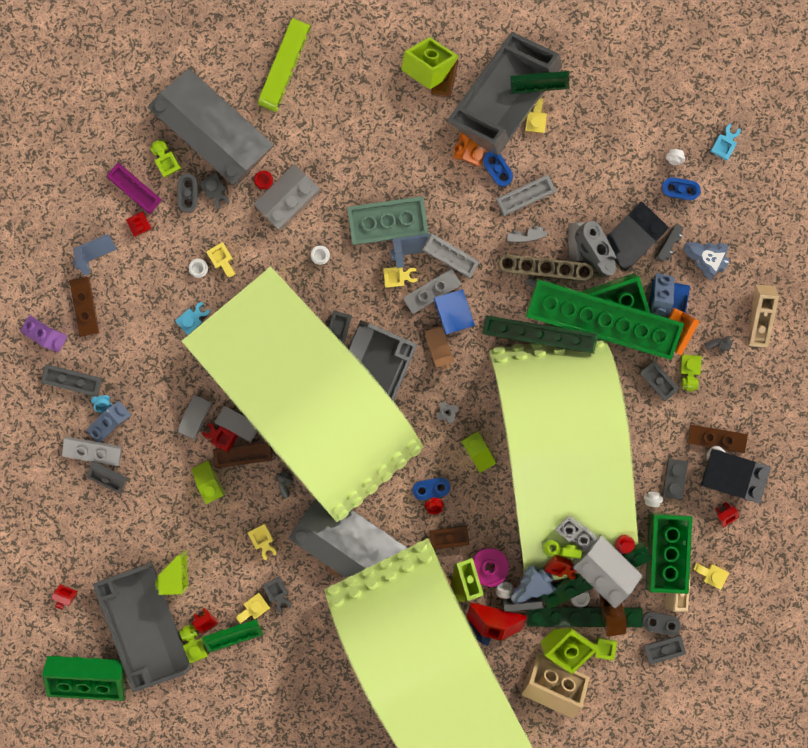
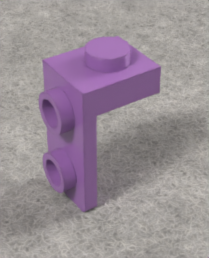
[21,315,68,353]

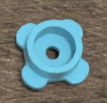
[91,395,112,413]

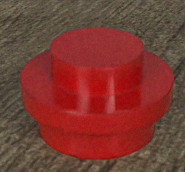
[254,170,273,190]
[424,497,444,515]
[615,535,635,554]

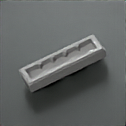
[496,175,556,216]
[421,233,479,278]
[403,269,462,314]
[62,436,122,466]

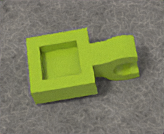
[590,637,617,661]

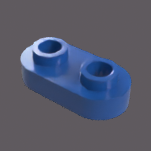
[483,151,513,187]
[661,177,701,201]
[412,477,450,500]

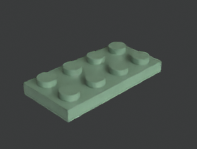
[347,196,429,245]

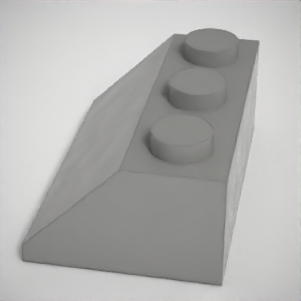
[254,164,321,231]
[573,535,642,608]

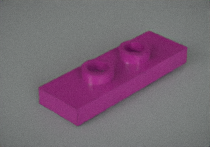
[106,162,163,215]

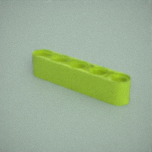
[258,18,311,112]

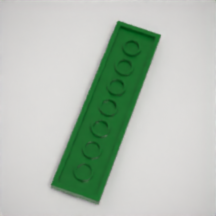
[525,279,684,360]

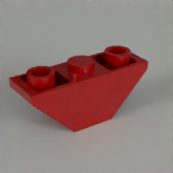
[466,602,526,641]

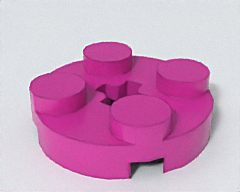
[473,548,509,587]

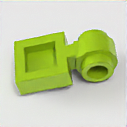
[150,139,181,178]
[680,355,702,392]
[542,540,582,559]
[179,624,208,663]

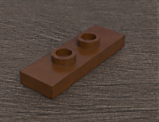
[69,277,100,337]
[687,424,748,453]
[213,442,273,468]

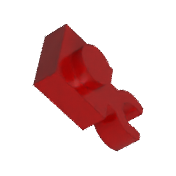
[201,423,238,452]
[544,555,578,579]

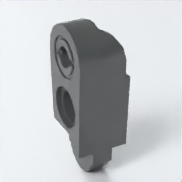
[575,221,617,277]

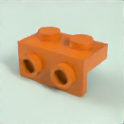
[453,132,486,166]
[668,308,700,355]

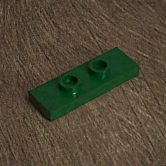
[510,71,569,94]

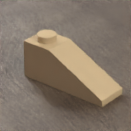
[749,285,779,348]

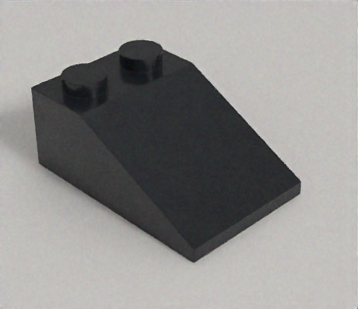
[606,201,669,271]
[701,449,771,504]

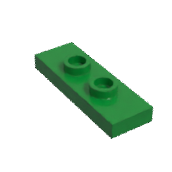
[202,619,263,652]

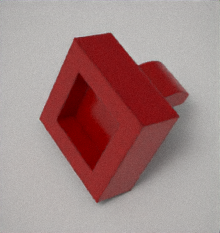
[126,211,152,237]
[715,502,739,528]
[51,584,78,610]
[192,608,218,634]

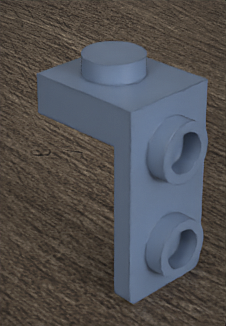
[73,234,116,275]
[390,234,429,268]
[649,273,674,318]
[87,401,131,443]

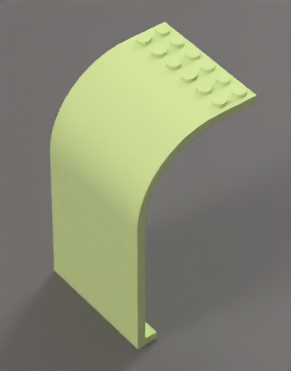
[182,266,424,522]
[489,338,640,580]
[324,538,532,748]

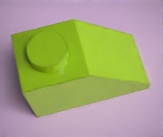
[461,431,497,473]
[192,460,226,504]
[451,558,484,602]

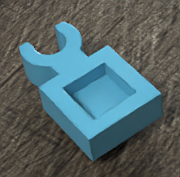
[710,124,741,161]
[175,302,211,335]

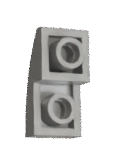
[506,226,547,243]
[177,395,212,440]
[215,406,258,443]
[555,515,598,552]

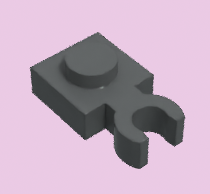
[199,173,230,209]
[262,576,292,613]

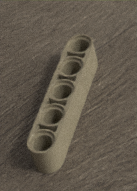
[498,255,593,282]

